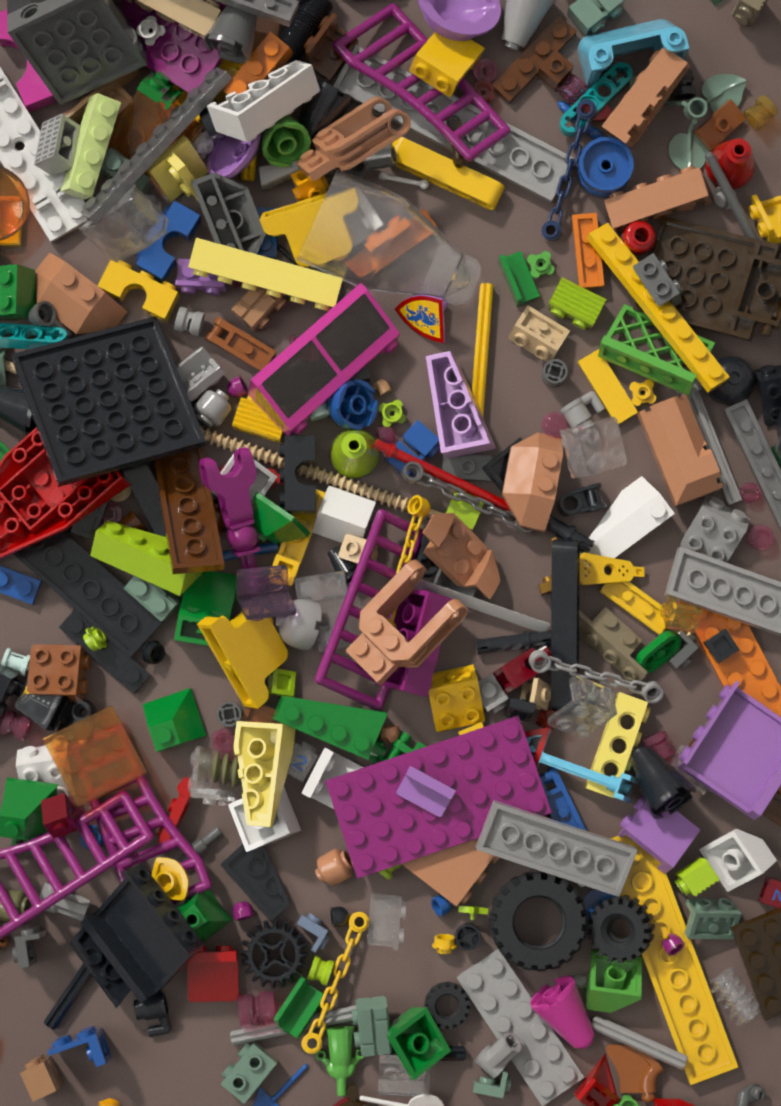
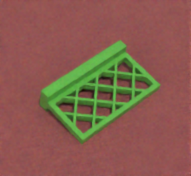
[598,304,715,396]

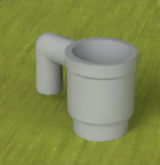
[559,391,605,434]

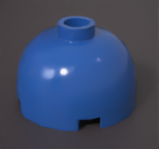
[327,380,378,430]

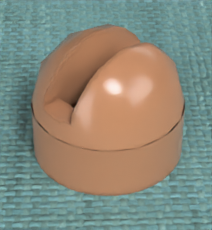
[379,724,399,743]

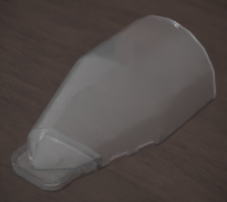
[296,167,481,306]

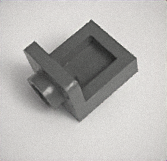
[667,629,699,669]

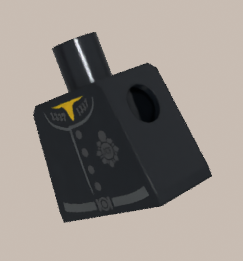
[14,679,70,732]

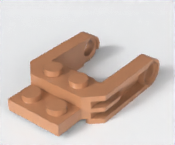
[295,97,411,182]
[345,560,468,685]

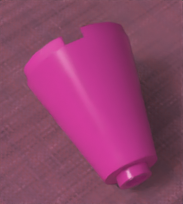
[530,975,595,1049]

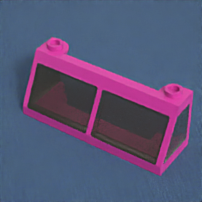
[248,283,400,436]

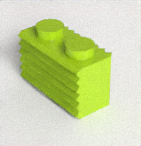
[547,277,607,330]
[674,857,719,896]

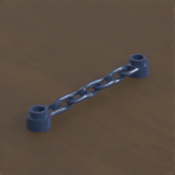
[541,99,597,241]

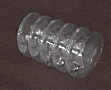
[709,967,761,1027]

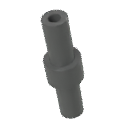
[178,826,223,863]

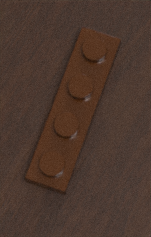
[491,15,577,104]

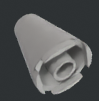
[501,0,555,51]

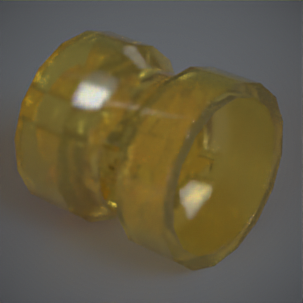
[743,95,778,130]

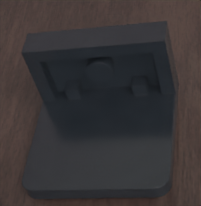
[754,365,781,426]

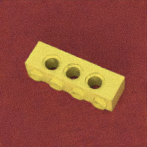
[584,692,650,798]

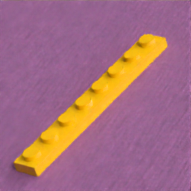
[587,223,729,393]

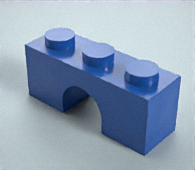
[136,200,202,283]

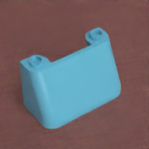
[578,19,689,88]

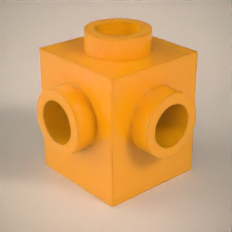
[290,170,329,202]

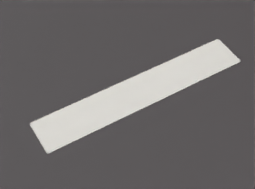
[413,580,550,632]

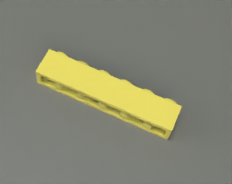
[188,238,343,311]

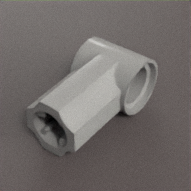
[40,882,91,921]
[474,1032,522,1079]

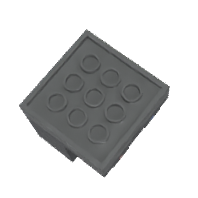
[7,0,147,105]

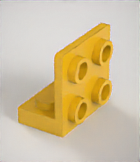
[428,665,485,732]

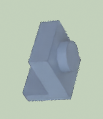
[297,912,330,953]

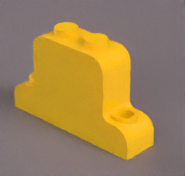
[260,184,360,268]
[197,610,288,709]

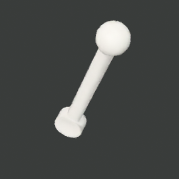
[378,172,429,189]

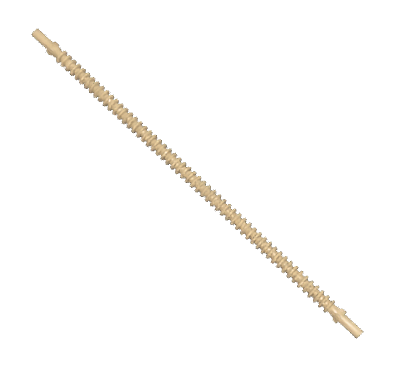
[5,360,442,519]

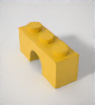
[98,260,180,323]

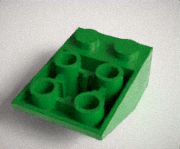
[0,264,35,321]
[174,571,239,647]

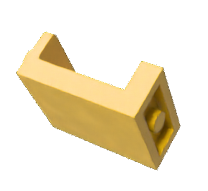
[409,32,485,97]
[749,194,781,244]

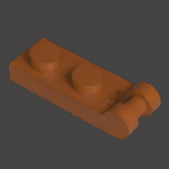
[204,317,277,371]

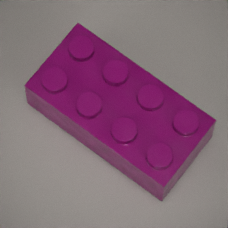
[375,589,452,697]

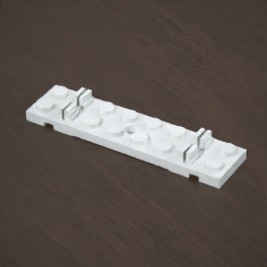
[0,67,89,243]

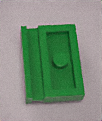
[137,71,183,110]

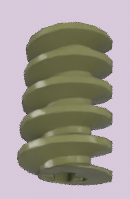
[210,751,243,790]

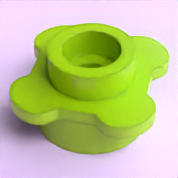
[378,400,406,427]
[83,626,108,651]

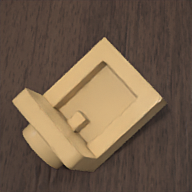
[338,534,378,570]

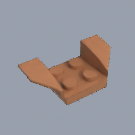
[422,513,501,599]

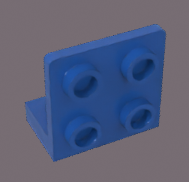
[47,1026,112,1067]

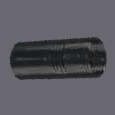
[278,0,333,66]

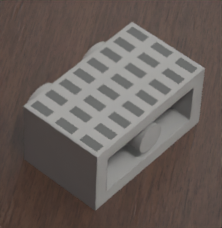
[34,114,81,177]

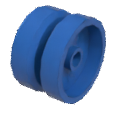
[577,137,634,198]

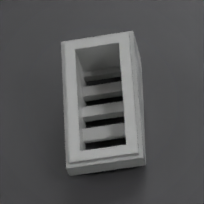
[259,160,299,191]

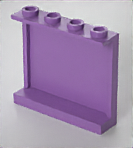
[678,681,781,820]

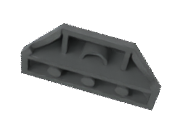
[191,172,266,254]

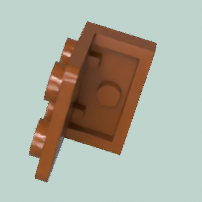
[27,644,91,702]

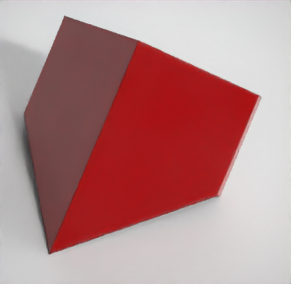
[574,1053,620,1106]

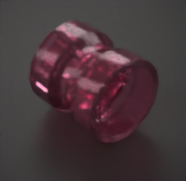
[0,710,32,742]
[642,730,676,759]

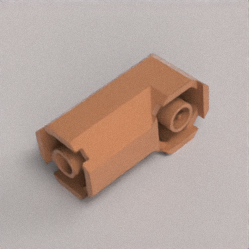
[637,394,723,507]

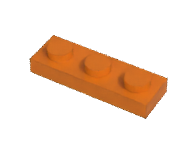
[571,213,604,289]

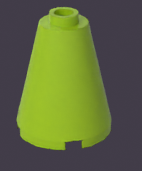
[330,429,379,478]

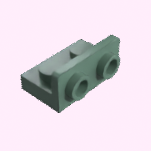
[684,898,741,939]

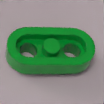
[636,631,682,673]

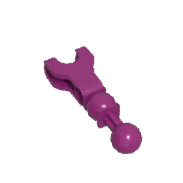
[199,447,269,600]

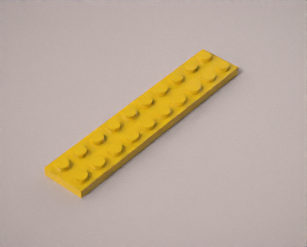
[610,835,738,1085]

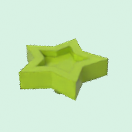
[458,905,488,920]

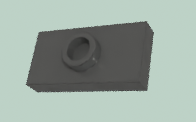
[442,455,493,482]

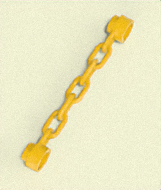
[386,495,431,629]
[301,912,369,1054]

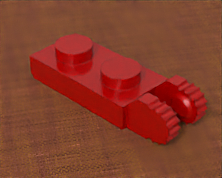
[157,777,198,843]

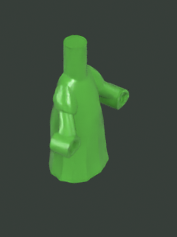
[316,1026,364,1096]

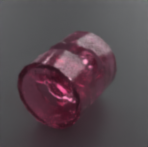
[237,990,277,1028]

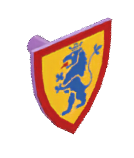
[395,295,448,343]

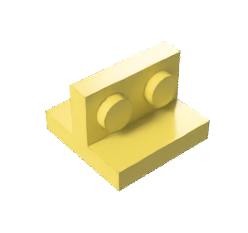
[147,135,208,202]

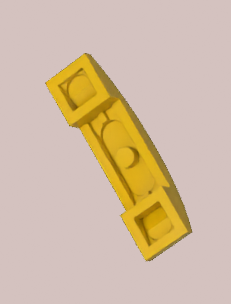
[268,489,325,587]

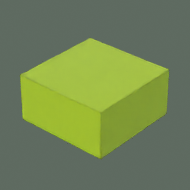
[446,491,484,531]

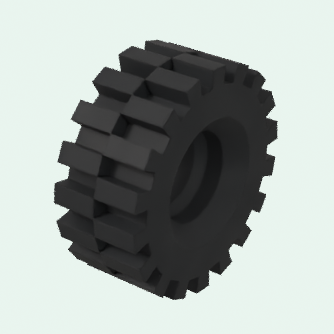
[587,895,655,963]

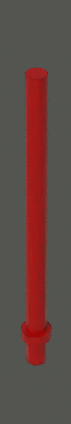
[373,439,511,511]

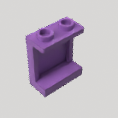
[618,795,700,874]

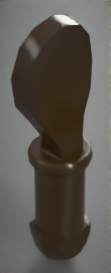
[448,119,465,169]

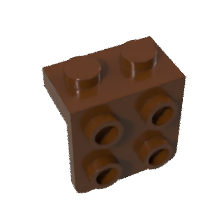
[304,12,359,82]

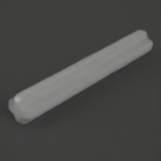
[591,1016,688,1070]

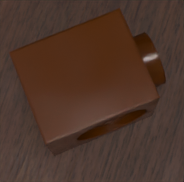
[537,50,574,92]

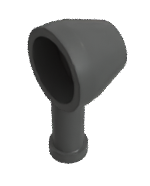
[28,301,72,338]

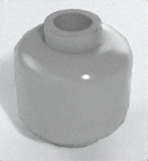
[194,389,231,428]

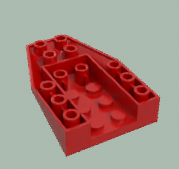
[0,427,131,559]

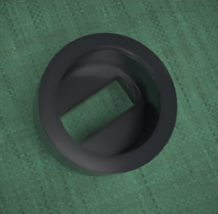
[330,906,349,928]

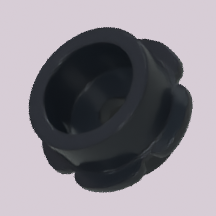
[142,640,165,664]

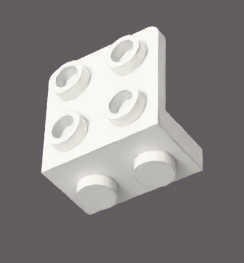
[16,742,75,801]

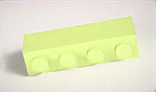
[60,93,121,200]

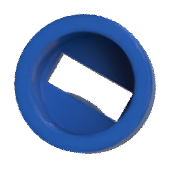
[431,895,453,917]

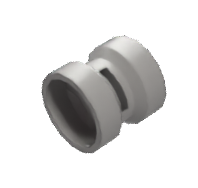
[174,307,205,337]

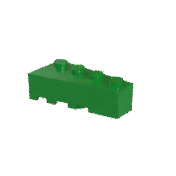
[272,695,388,760]

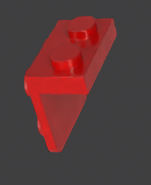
[187,945,239,1002]

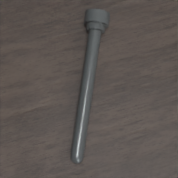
[705,152,759,240]

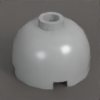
[276,599,321,650]

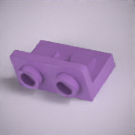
[175,259,227,295]

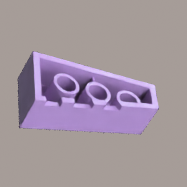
[426,351,496,458]

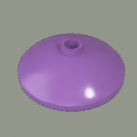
[207,132,262,179]

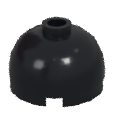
[707,356,756,407]

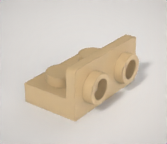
[508,305,570,362]

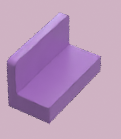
[396,766,456,817]

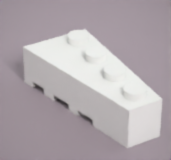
[207,60,320,142]

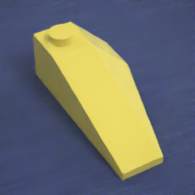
[234,721,296,827]

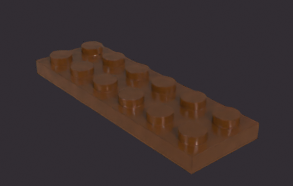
[153,447,224,574]

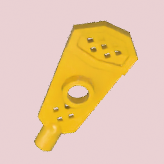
[580,552,644,585]

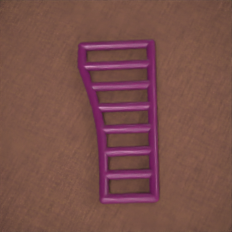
[333,3,511,161]
[315,509,424,711]
[69,724,212,904]
[0,790,154,940]

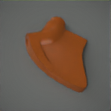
[606,1044,664,1102]

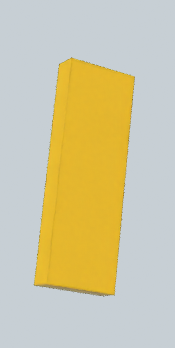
[577,349,638,426]
[599,582,675,635]

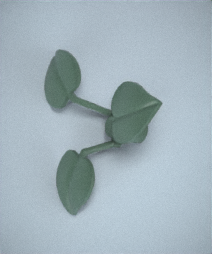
[629,74,747,170]

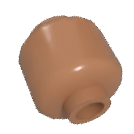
[315,848,354,886]

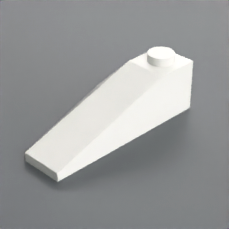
[580,476,675,566]

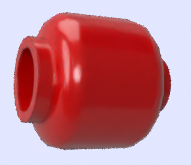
[621,221,656,256]

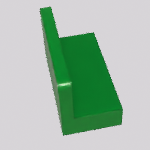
[498,251,540,307]
[274,977,323,1040]

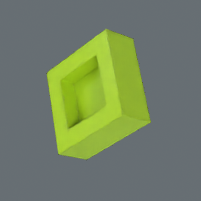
[267,668,296,697]

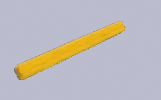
[472,283,493,417]

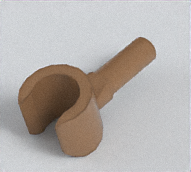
[371,379,392,396]

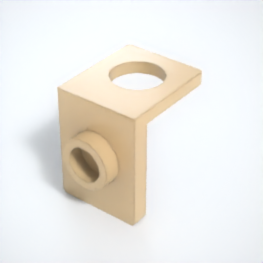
[520,678,551,711]

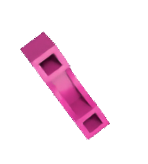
[0,9,56,113]

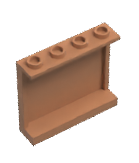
[402,838,500,907]

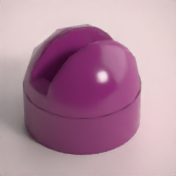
[227,376,248,398]
[233,901,254,921]
[662,934,685,956]

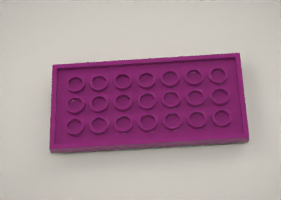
[325,716,552,879]

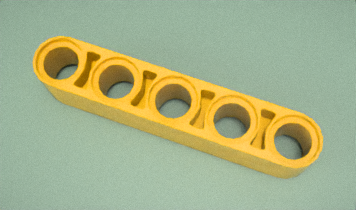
[392,137,505,210]

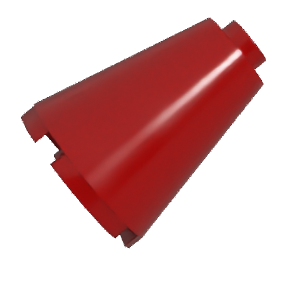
[705,138,755,190]

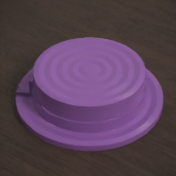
[418,0,501,41]

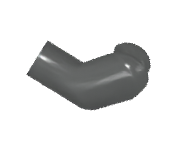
[736,1084,765,1106]

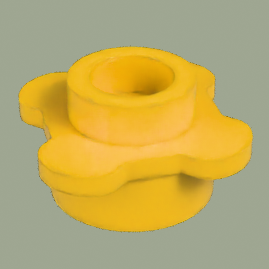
[629,379,656,406]

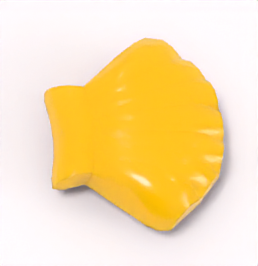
[151,857,189,900]

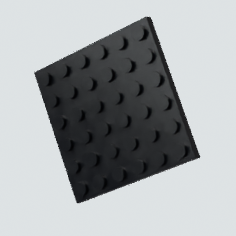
[11,316,206,487]

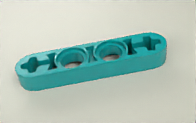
[559,62,633,137]
[0,323,68,350]

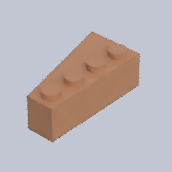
[602,48,691,149]
[604,166,713,232]

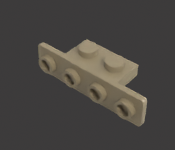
[579,607,648,685]

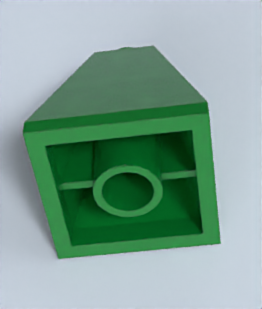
[174,882,232,943]

